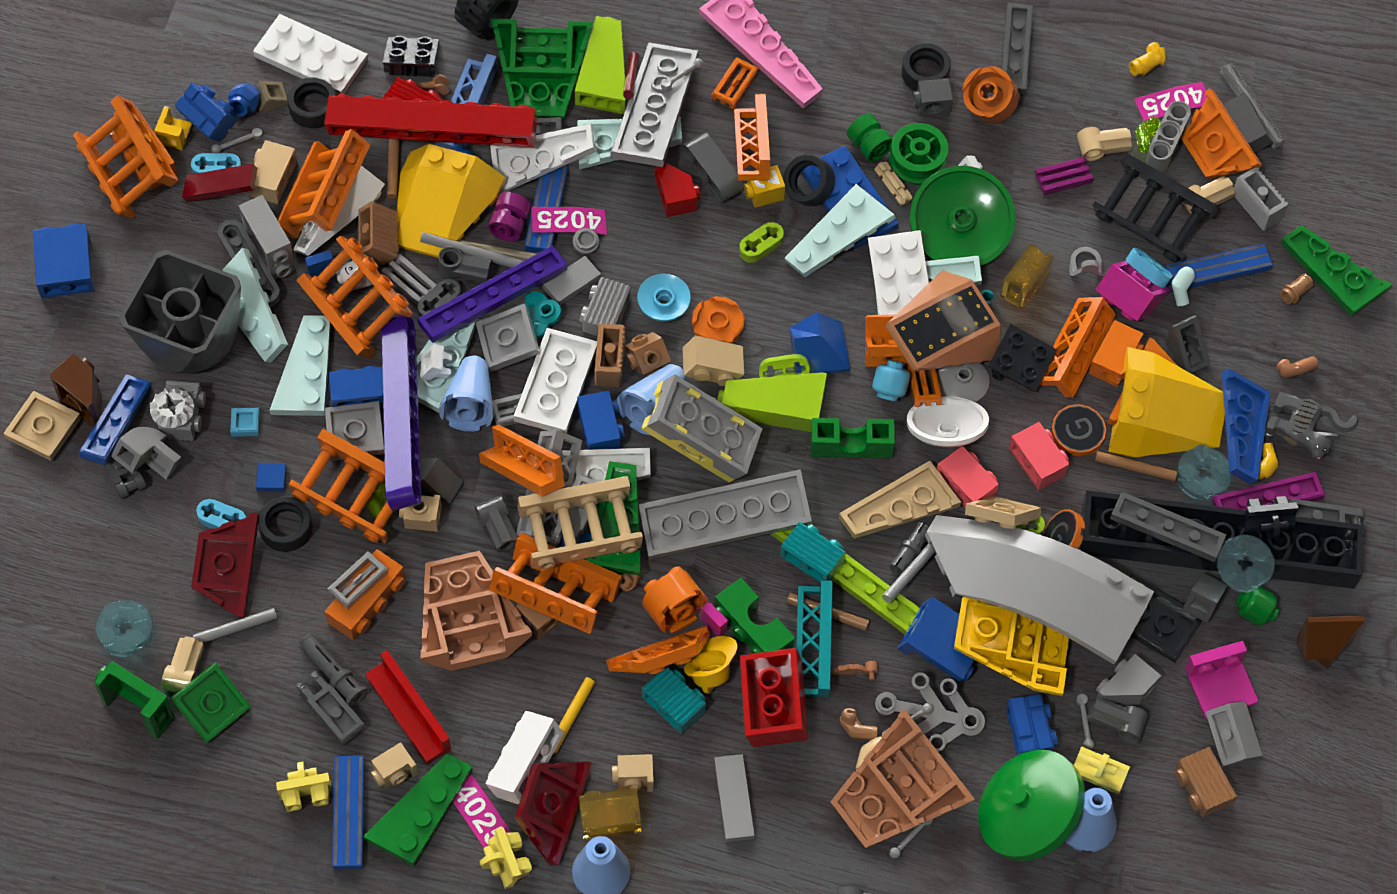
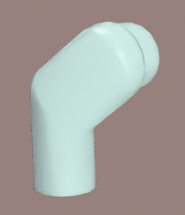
[1172,267,1195,306]

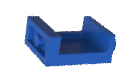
[33,224,95,298]
[897,597,974,684]

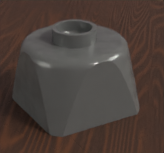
[119,250,241,373]

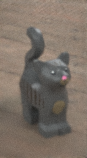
[1264,392,1358,460]

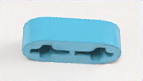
[191,153,241,174]
[1126,248,1172,288]
[196,499,246,529]

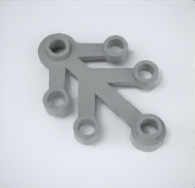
[875,673,985,752]

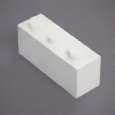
[485,711,564,804]

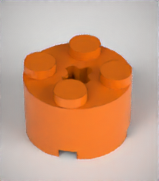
[963,66,1020,124]
[642,566,708,633]

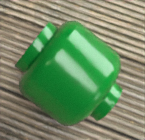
[1235,585,1279,626]

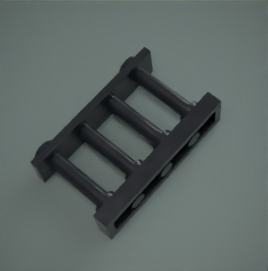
[1092,152,1217,263]

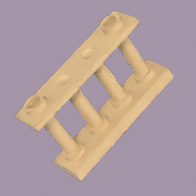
[518,476,643,569]

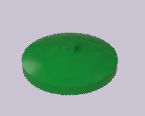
[909,166,1015,268]
[978,750,1085,861]

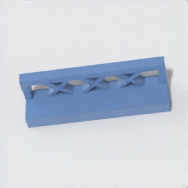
[435,54,498,149]

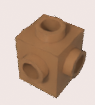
[625,332,671,375]

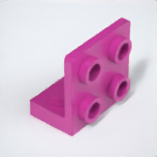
[1184,641,1258,719]

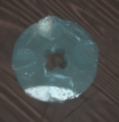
[1176,445,1232,500]
[1216,535,1274,592]
[95,600,154,656]

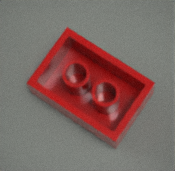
[740,648,808,747]

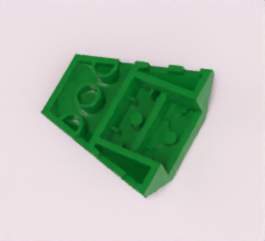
[491,19,594,118]

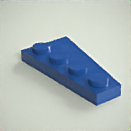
[1222,368,1271,484]

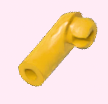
[1258,443,1278,480]

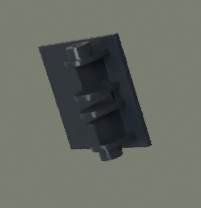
[383,36,439,77]
[988,324,1057,392]

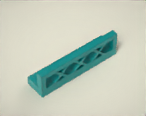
[796,580,832,697]

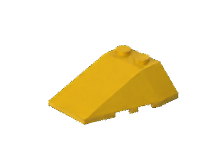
[397,144,506,258]
[1108,347,1225,458]
[954,597,1069,696]

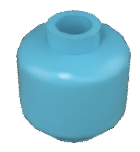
[872,360,910,401]

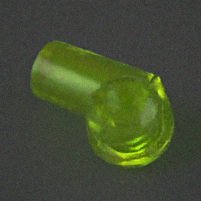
[1135,116,1161,152]
[366,482,386,519]

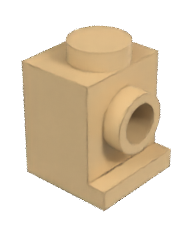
[399,495,442,532]
[371,742,418,788]
[612,754,653,792]

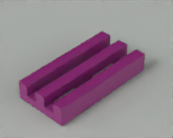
[1035,157,1093,195]

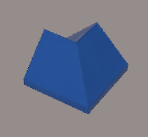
[789,312,850,374]

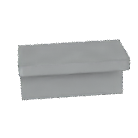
[1205,701,1262,766]

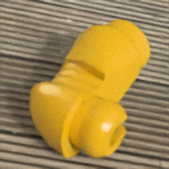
[1129,42,1166,76]

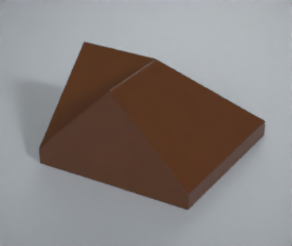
[1296,616,1364,669]

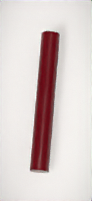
[623,52,639,99]

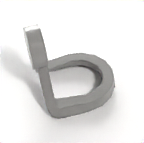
[1069,247,1103,277]

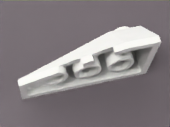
[293,166,385,256]

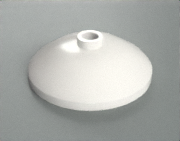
[907,396,989,448]

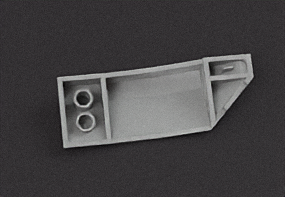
[925,515,1154,664]

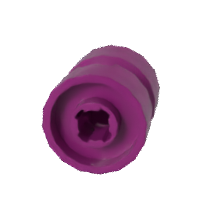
[488,192,531,242]

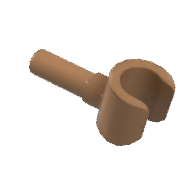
[417,75,451,95]

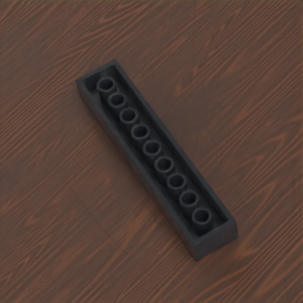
[1078,490,1364,589]

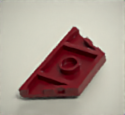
[191,513,259,619]
[514,761,592,866]

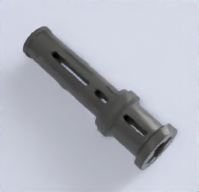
[298,634,368,707]

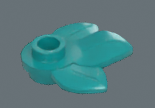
[516,291,562,338]

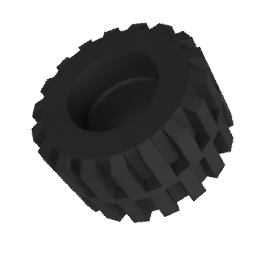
[454,0,519,40]

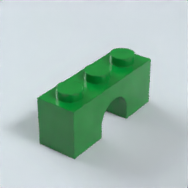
[810,418,895,458]
[714,578,795,654]

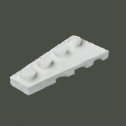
[490,124,596,195]
[562,448,651,487]

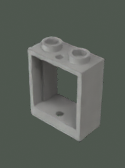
[238,195,296,280]

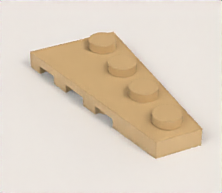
[839,461,961,539]

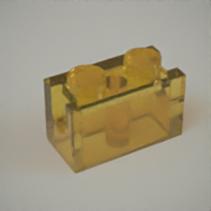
[1000,243,1053,309]
[579,787,641,839]

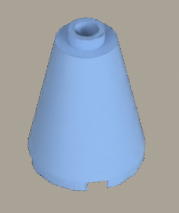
[439,356,494,432]
[617,364,687,435]
[1065,788,1117,852]
[572,836,631,894]

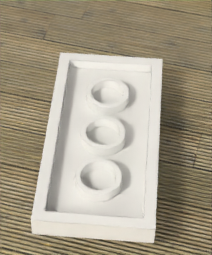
[253,14,368,95]
[868,230,929,315]
[514,328,597,434]

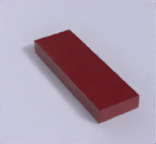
[182,164,258,202]

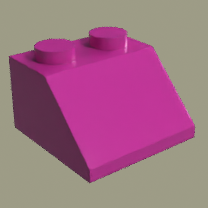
[1095,261,1171,321]

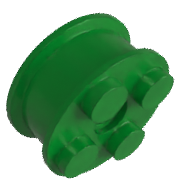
[889,123,949,185]

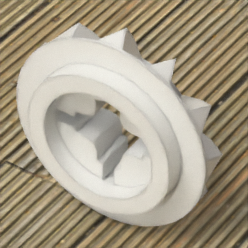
[150,387,194,428]

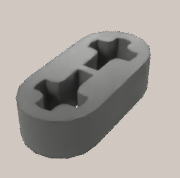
[417,279,461,317]

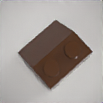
[50,353,101,428]

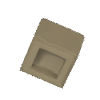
[256,81,288,112]

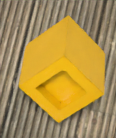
[154,106,192,150]

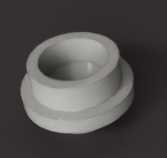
[573,228,599,254]

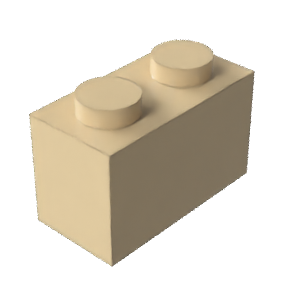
[248,140,297,204]
[683,335,744,386]

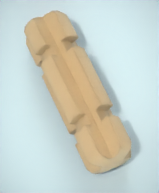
[874,162,913,206]

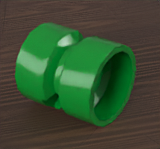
[846,113,893,163]

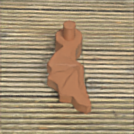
[830,661,878,681]

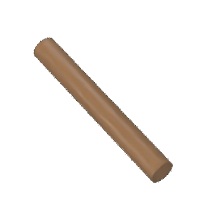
[386,139,400,199]
[1095,451,1177,482]
[787,592,869,631]

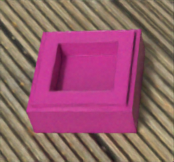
[700,602,727,636]

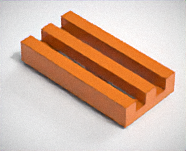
[711,57,759,110]
[907,362,942,407]

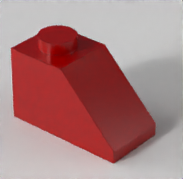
[654,162,701,217]

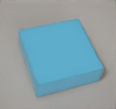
[230,408,260,437]

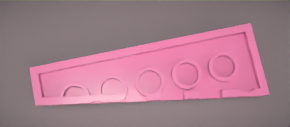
[699,0,823,109]

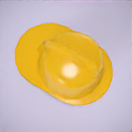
[684,636,738,694]

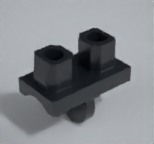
[1244,496,1299,539]

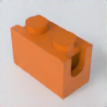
[1088,320,1144,387]

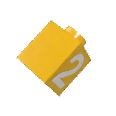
[744,165,785,208]

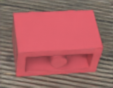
[1009,422,1069,491]
[937,446,999,508]

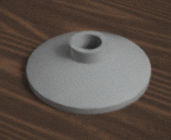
[937,363,990,402]

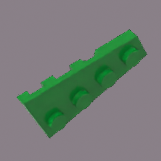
[1280,225,1392,317]
[586,461,641,576]
[363,753,473,867]

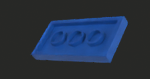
[801,146,899,250]

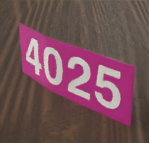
[1134,82,1207,122]
[531,207,607,235]
[453,774,512,848]

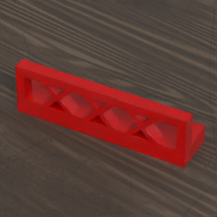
[365,650,451,765]

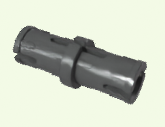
[889,522,929,575]

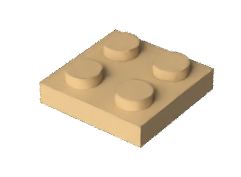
[3,391,81,461]
[965,496,1041,529]

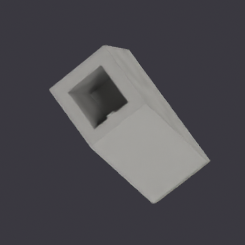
[1096,654,1161,706]

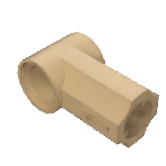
[1077,127,1132,161]
[1182,176,1235,215]
[161,636,204,693]

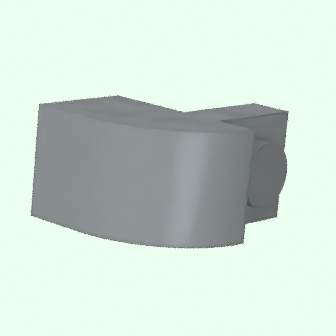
[111,427,181,480]

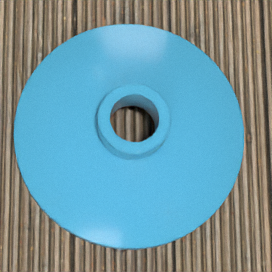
[637,274,691,322]

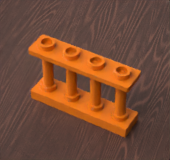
[73,95,179,219]
[278,129,371,239]
[296,236,413,359]
[288,429,393,544]
[489,533,622,634]

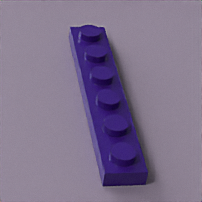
[418,246,567,343]

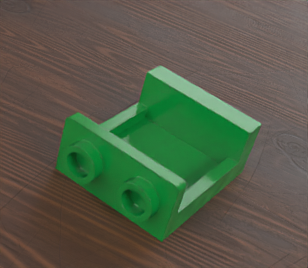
[94,661,175,739]

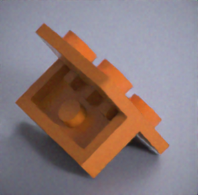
[865,314,907,367]

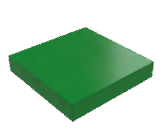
[170,662,251,743]

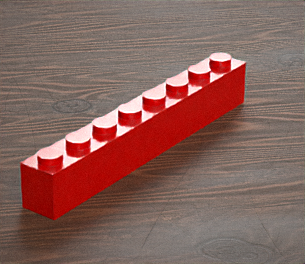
[324,94,538,148]

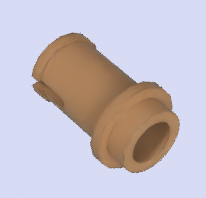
[1280,274,1314,304]

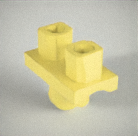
[1074,747,1130,795]
[276,762,332,812]
[479,827,532,888]

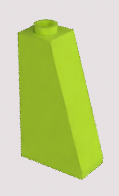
[575,16,626,114]
[717,373,827,432]

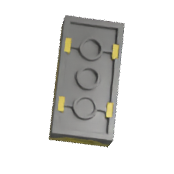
[641,374,763,483]

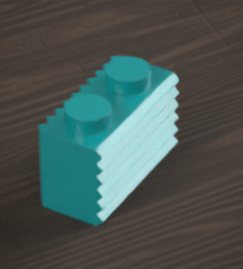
[780,522,846,583]
[641,666,706,735]

